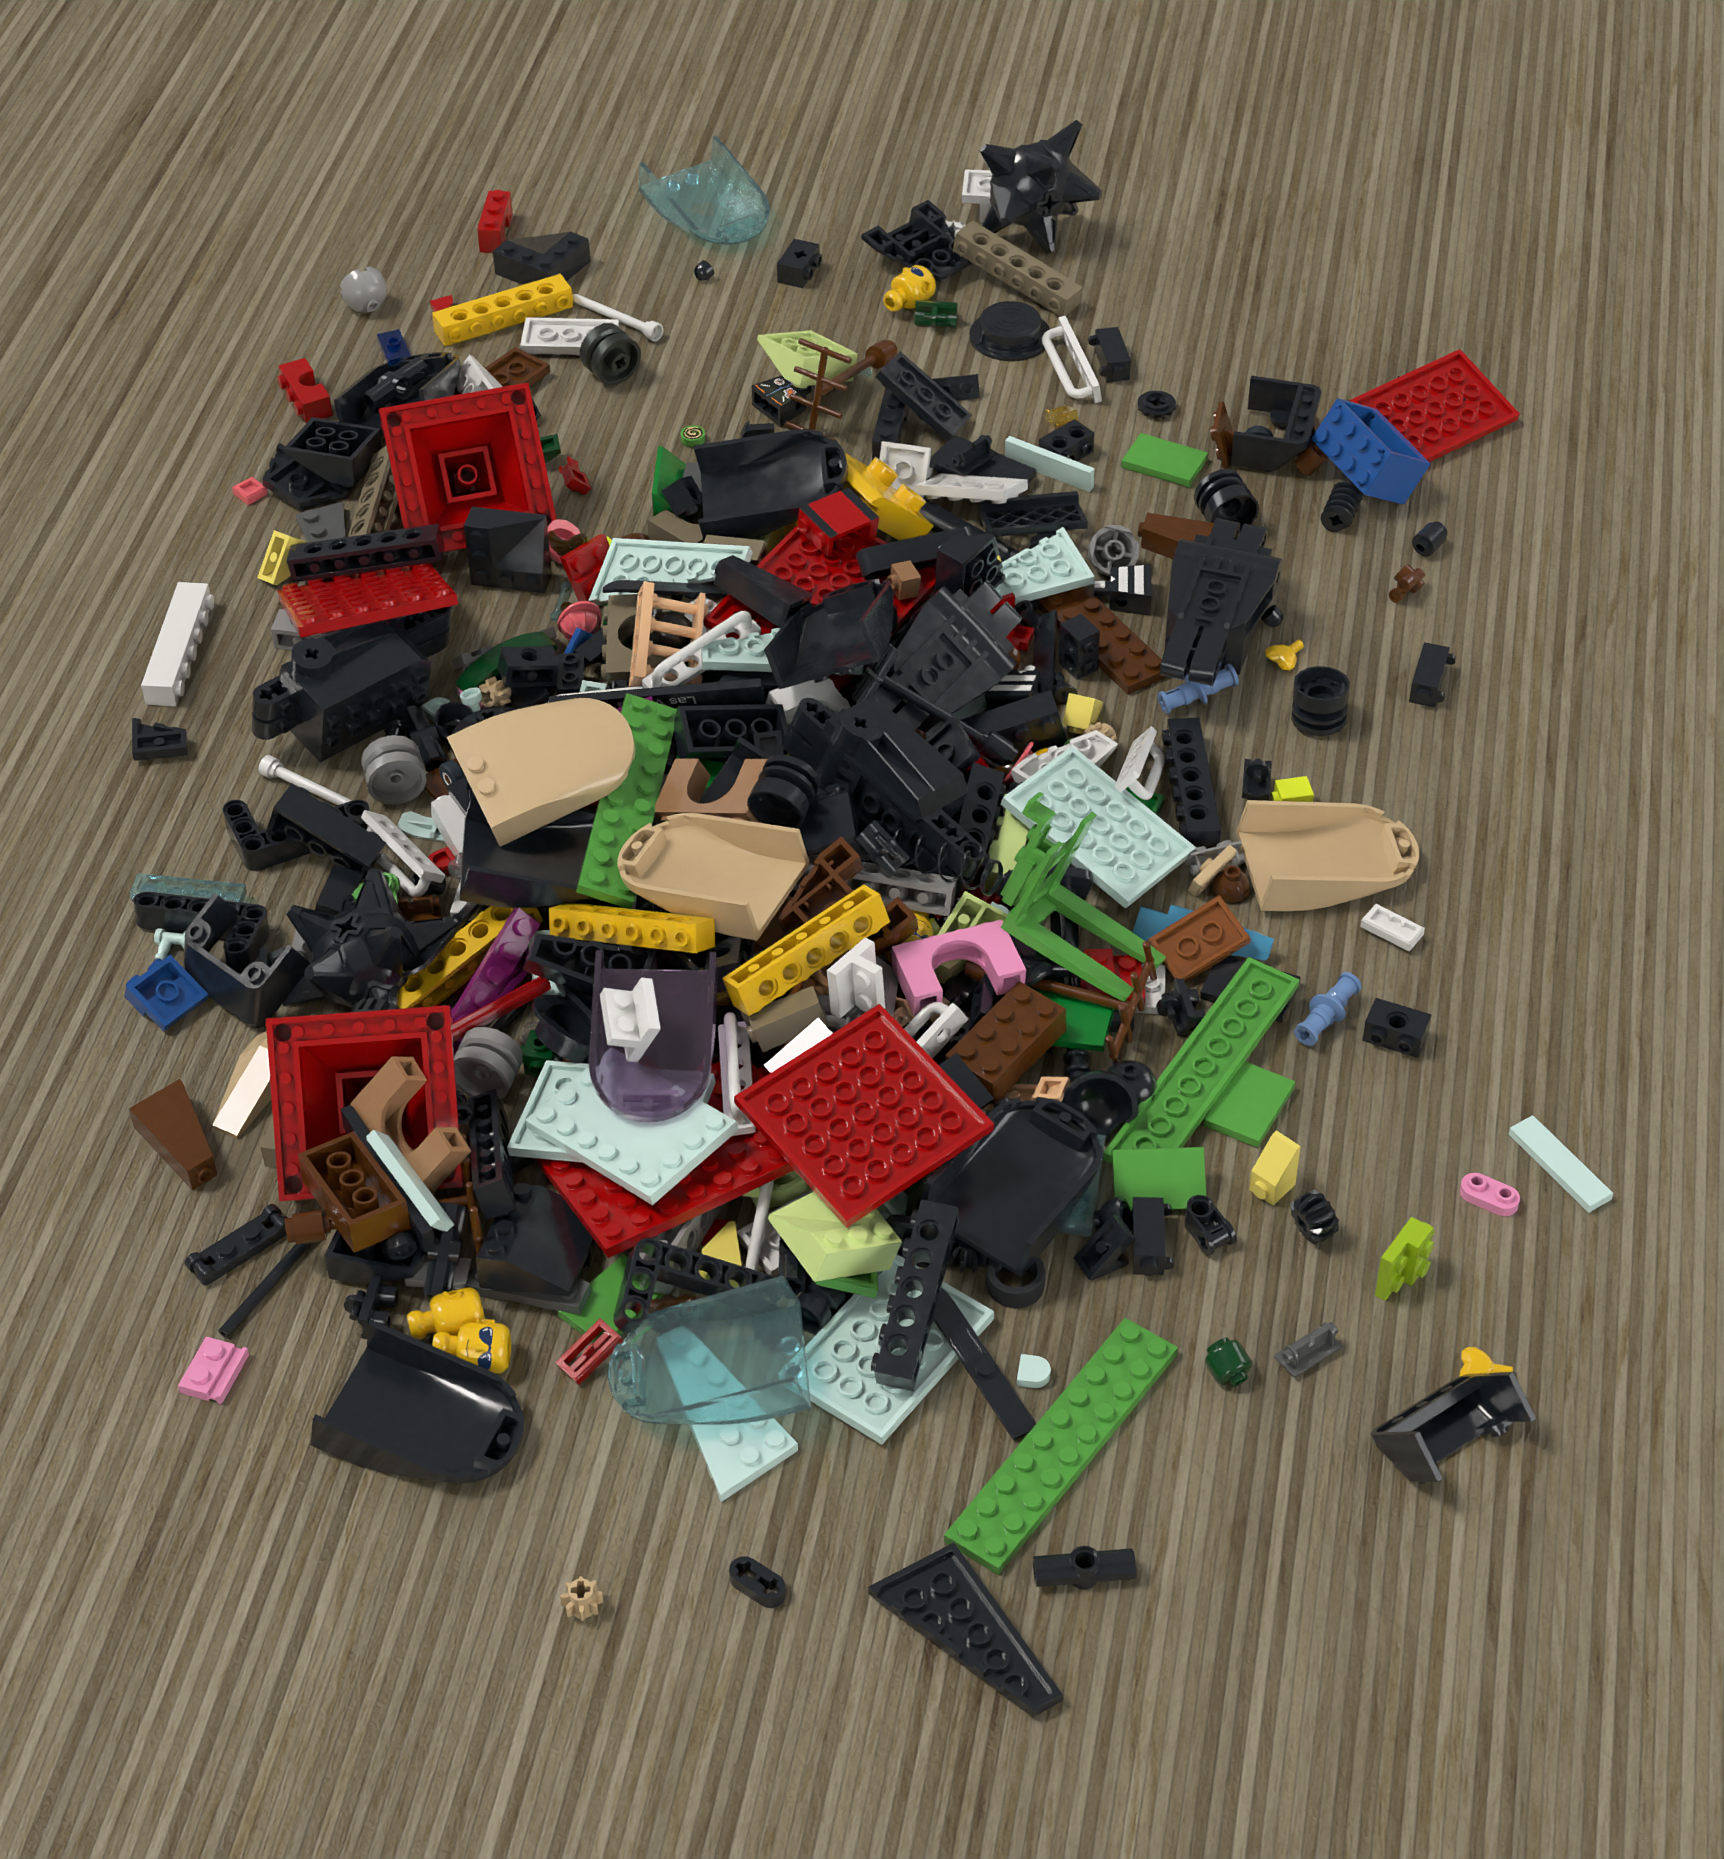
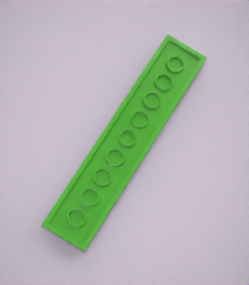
[576,693,677,909]
[1103,957,1300,1164]
[944,1318,1178,1575]

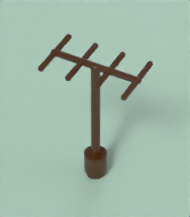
[785,338,898,442]
[964,941,1157,1065]
[285,1134,483,1254]

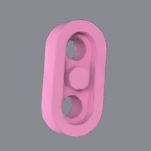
[1460,1173,1520,1216]

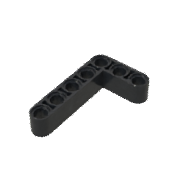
[855,527,973,580]
[222,800,370,871]
[133,892,270,975]
[613,1238,782,1333]

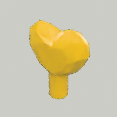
[1265,640,1304,670]
[1460,1347,1513,1376]

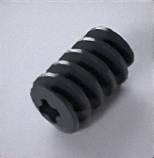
[1320,481,1363,532]

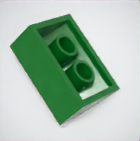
[652,446,690,523]

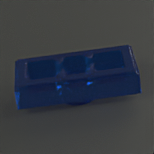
[377,329,411,366]

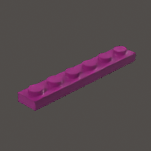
[451,908,540,1056]

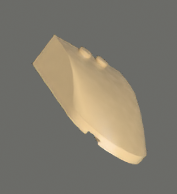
[447,698,635,847]
[1236,800,1419,911]
[617,813,810,941]

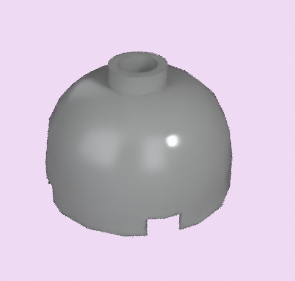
[340,267,387,313]
[1088,525,1139,576]

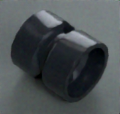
[788,1278,846,1334]

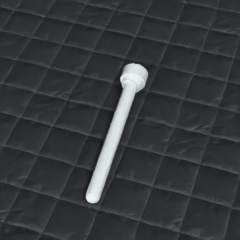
[572,294,663,342]
[258,755,352,805]
[736,1180,774,1308]

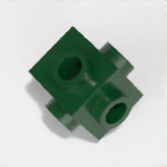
[520,1029,563,1077]

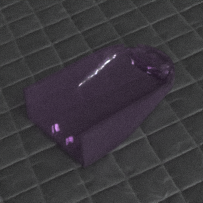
[589,950,718,1122]

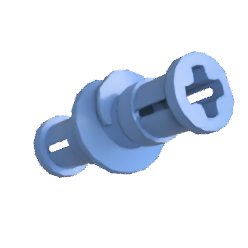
[1157,664,1239,714]
[1294,972,1362,1046]

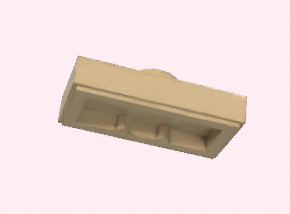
[1188,844,1237,897]

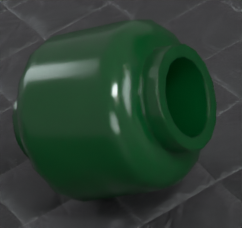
[1205,1337,1252,1387]

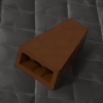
[1138,513,1214,559]
[129,1079,217,1190]

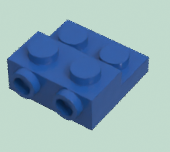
[124,954,209,1032]

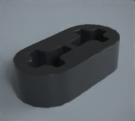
[729,1556,786,1608]

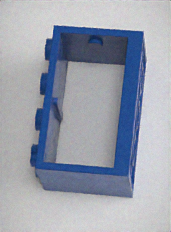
[1312,398,1431,504]

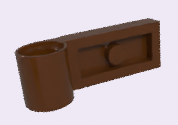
[1295,417,1328,476]

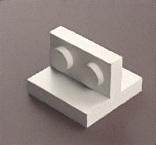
[962,170,992,223]
[880,441,933,497]
[827,938,885,1018]
[600,978,661,1062]

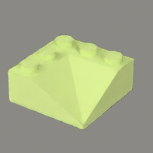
[757,330,858,389]
[768,1192,902,1282]

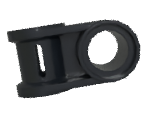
[1184,1195,1236,1256]

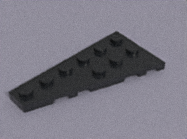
[868,1543,1062,1717]

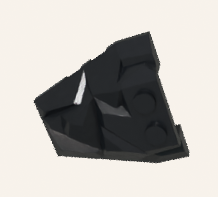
[861,200,973,282]

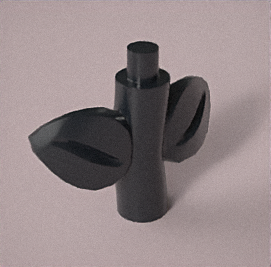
[1020,956,1076,987]

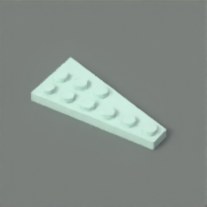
[995,527,1095,605]
[589,538,753,606]
[701,628,863,675]
[657,1322,798,1502]

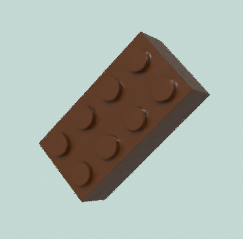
[946,981,1066,1105]
[298,1131,411,1253]

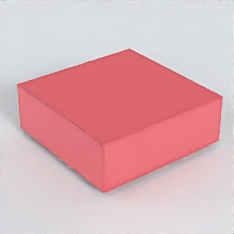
[232,477,268,505]

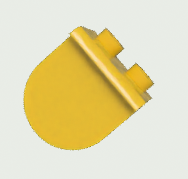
[784,452,933,541]

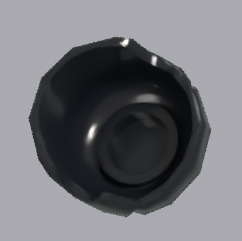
[434,702,473,743]

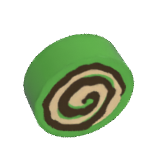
[681,425,705,447]

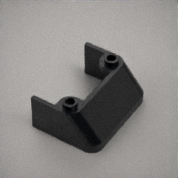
[1231,375,1321,472]
[183,893,311,1028]
[1370,1372,1536,1484]

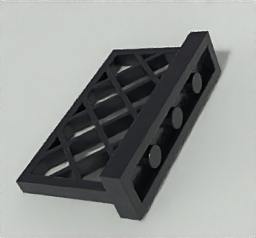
[979,491,1088,537]

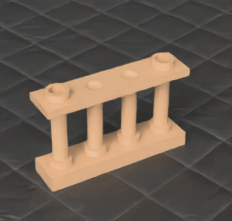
[629,581,708,687]

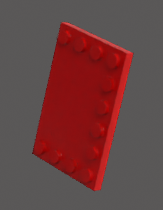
[1349,349,1520,462]

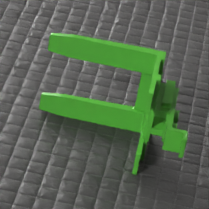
[1001,792,1166,1002]

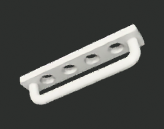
[1042,316,1102,403]
[642,611,761,688]
[1114,726,1165,800]
[361,810,445,897]
[904,1002,968,1059]
[718,1012,756,1136]

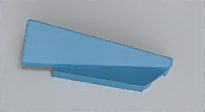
[1133,905,1274,960]

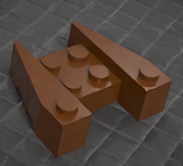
[778,836,919,976]

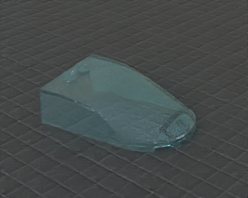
[639,135,769,245]
[608,1275,811,1425]

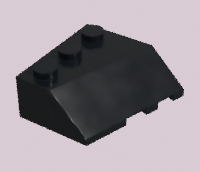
[934,534,1006,597]

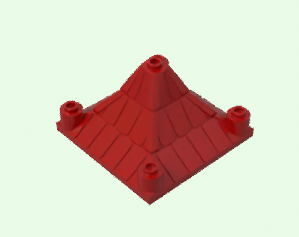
[379,382,557,552]
[266,1005,463,1201]

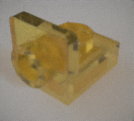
[1044,405,1079,430]

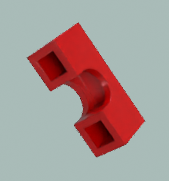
[477,190,513,253]
[277,358,333,423]

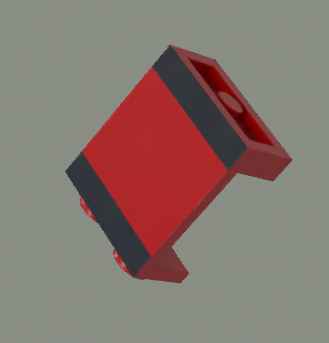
[797,487,879,557]

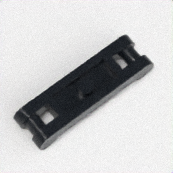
[184,1204,288,1285]

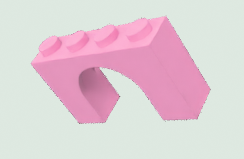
[891,919,1026,1016]

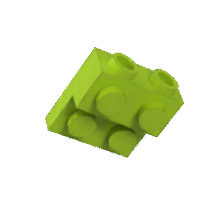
[1375,1217,1435,1301]

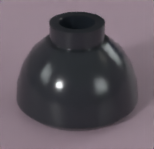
[1093,1196,1131,1231]

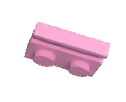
[178,1337,249,1405]

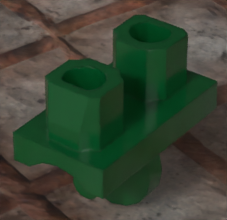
[914,300,958,327]

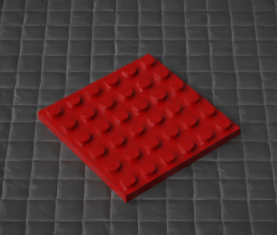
[734,1004,994,1228]

